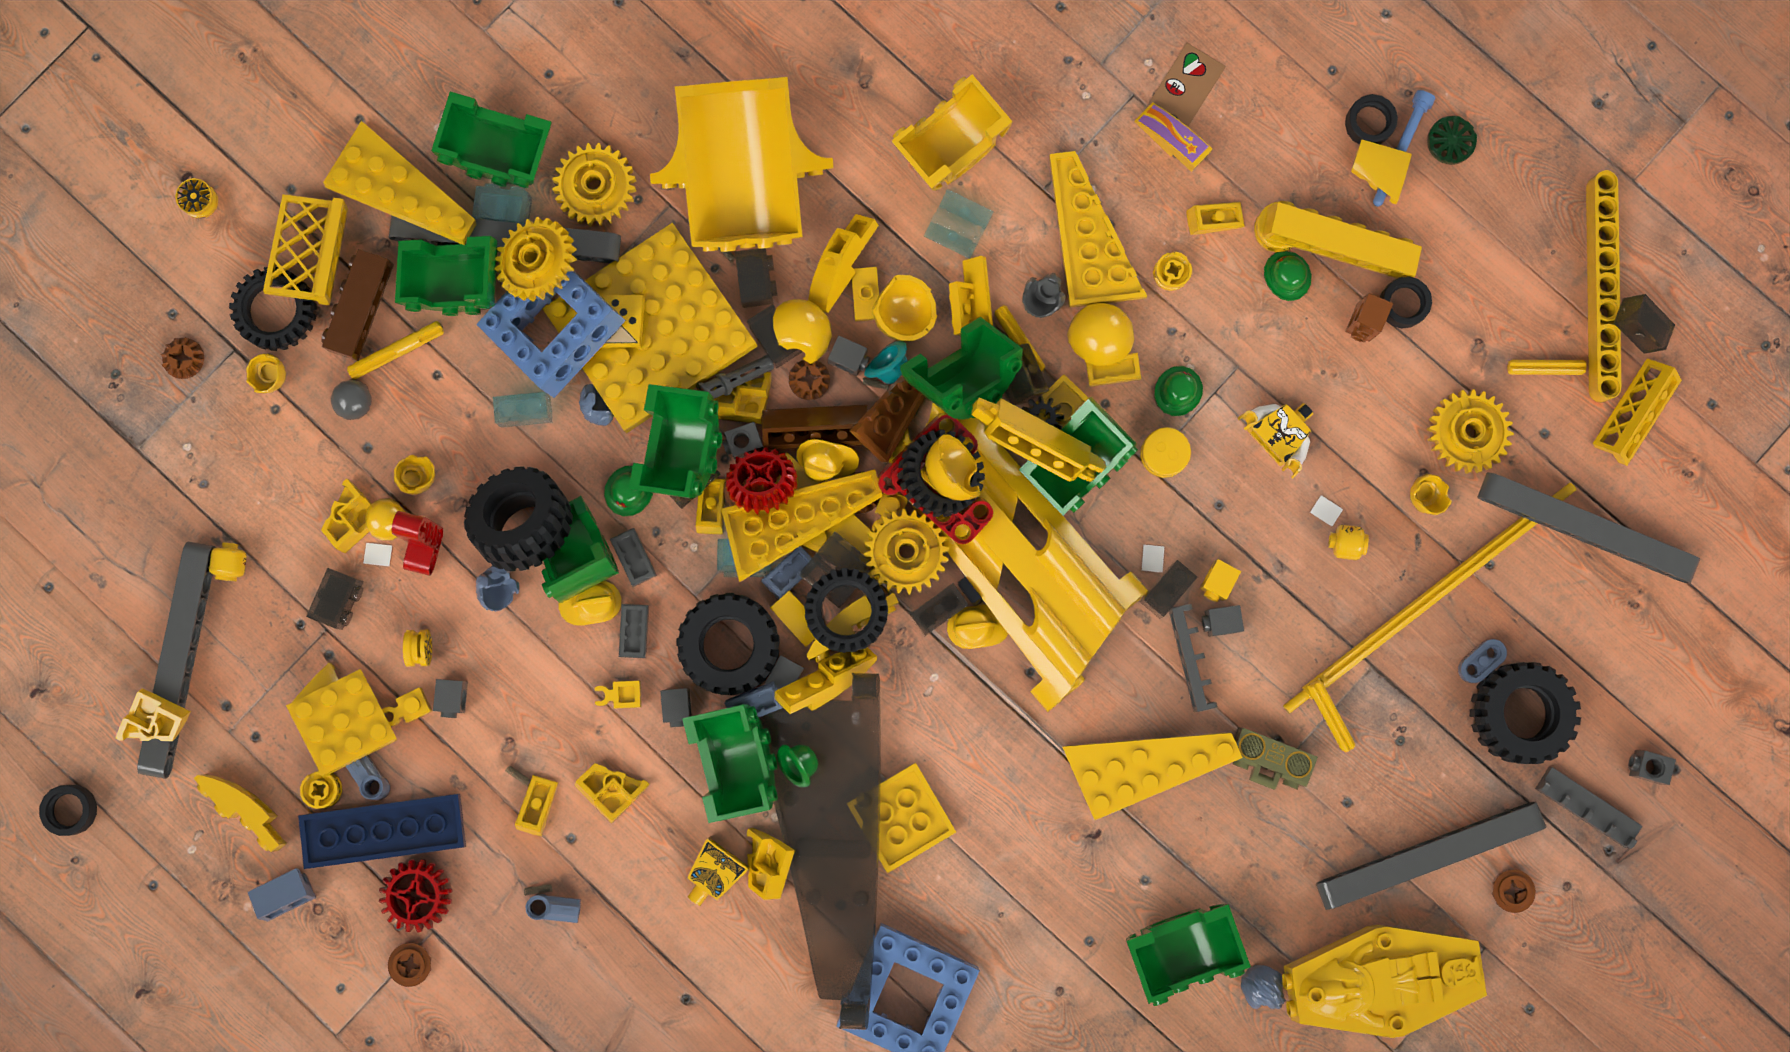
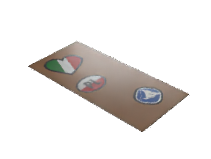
[1145,43,1226,127]

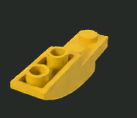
[808,214,879,313]
[806,593,899,663]
[775,647,877,714]
[193,774,287,852]

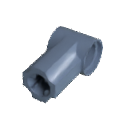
[345,755,390,800]
[525,894,581,923]

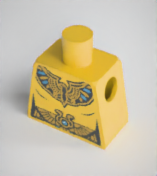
[687,837,749,906]

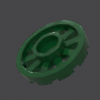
[1427,116,1477,165]

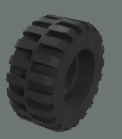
[464,467,573,571]
[676,593,780,695]
[1469,662,1581,764]

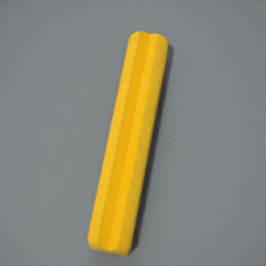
[994,305,1045,375]
[1507,360,1586,375]
[1308,680,1355,752]

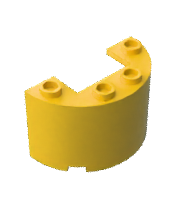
[892,74,1013,190]

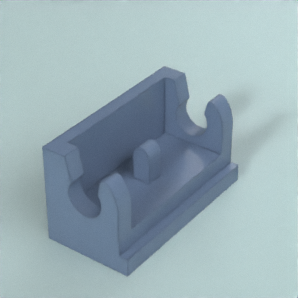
[248,868,316,922]

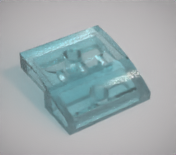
[924,189,994,259]

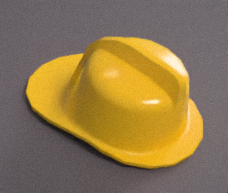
[797,439,859,481]
[558,581,622,626]
[947,604,1008,649]

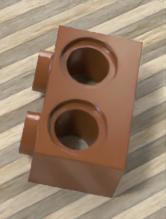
[1345,293,1393,343]

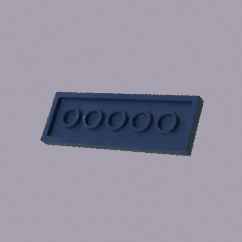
[298,794,466,869]

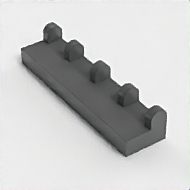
[1168,604,1218,712]
[1535,767,1643,849]

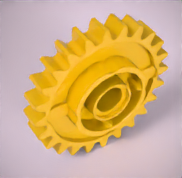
[552,143,637,227]
[494,217,577,302]
[1427,389,1514,474]
[864,509,949,595]

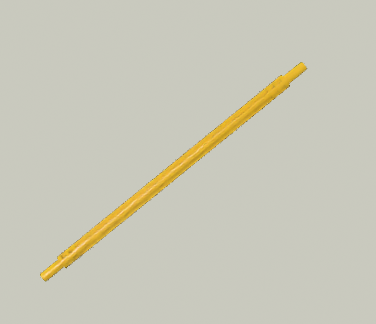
[1283,482,1577,714]

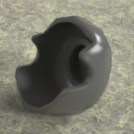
[331,380,372,420]

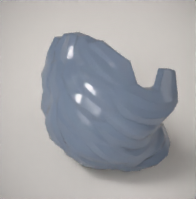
[579,384,614,426]
[476,565,519,612]
[1241,965,1286,1009]

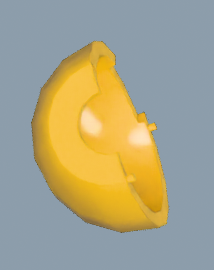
[872,275,937,341]
[773,299,832,364]
[1067,303,1135,366]
[925,434,980,500]

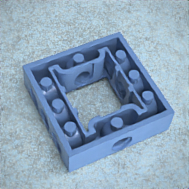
[476,271,626,398]
[836,923,980,1052]

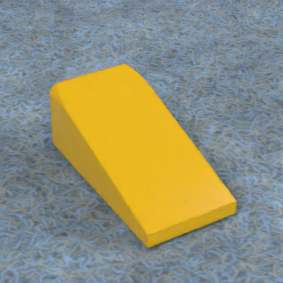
[1186,202,1245,235]
[695,478,726,535]
[770,590,815,647]
[515,775,558,836]

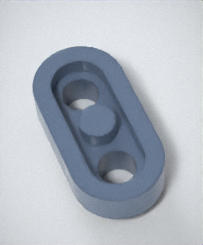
[1458,639,1507,683]

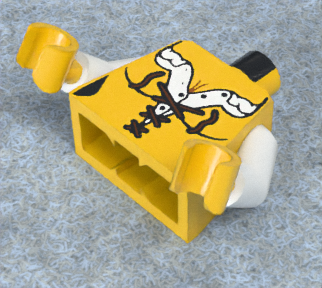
[1237,403,1313,478]

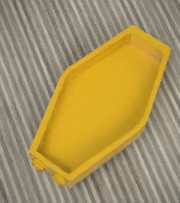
[1282,925,1487,1038]

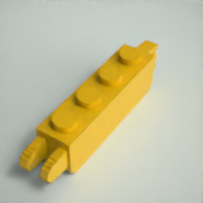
[972,398,1107,482]

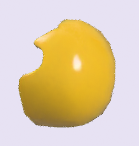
[246,354,286,393]
[394,454,435,495]
[1410,474,1452,515]
[366,498,405,541]

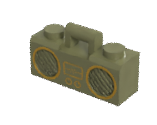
[1233,727,1318,790]

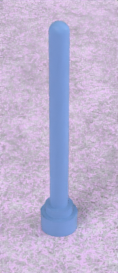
[1373,90,1436,207]

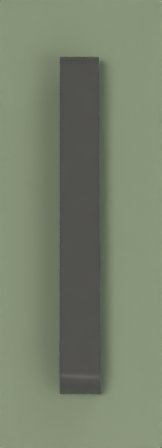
[389,215,621,263]
[1477,472,1700,584]
[137,541,216,779]
[1316,802,1546,910]

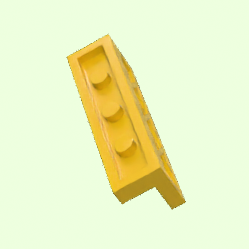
[1592,358,1682,466]

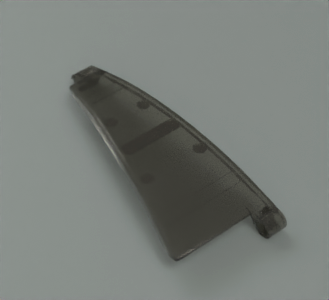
[759,673,881,1030]

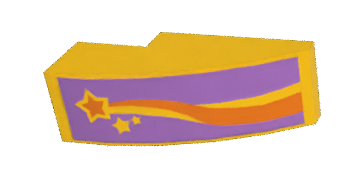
[1134,102,1213,172]

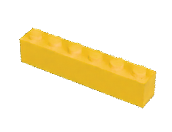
[1262,201,1422,279]

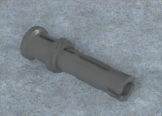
[696,355,774,399]

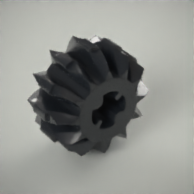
[1022,396,1065,430]

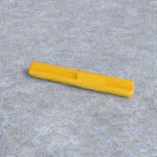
[347,321,444,380]

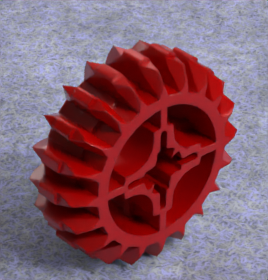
[726,447,797,515]
[378,859,453,933]

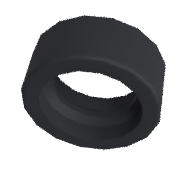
[1345,94,1398,145]
[1380,276,1432,329]
[39,785,97,836]

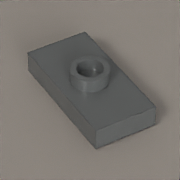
[610,528,657,587]
[619,604,649,658]

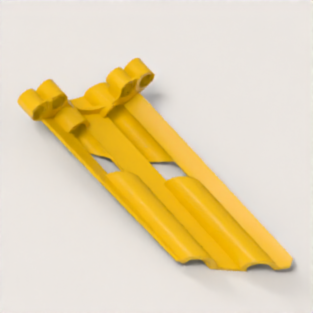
[909,403,1149,712]

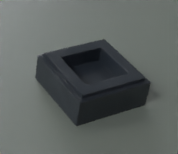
[958,577,983,606]

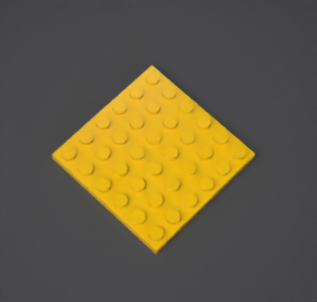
[542,223,758,434]

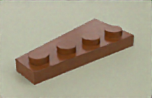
[850,375,925,462]

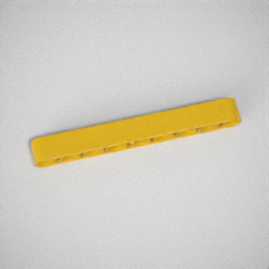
[1586,170,1622,403]

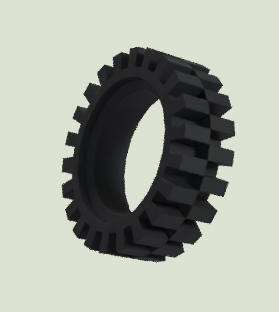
[229,267,317,351]
[898,430,985,517]
[804,568,888,653]

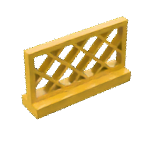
[263,194,348,305]

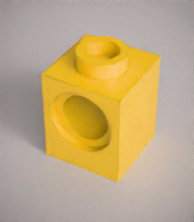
[1199,559,1241,602]

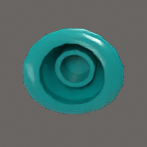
[864,341,908,384]

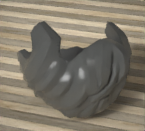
[1022,273,1066,318]

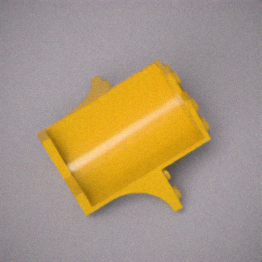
[650,77,834,252]

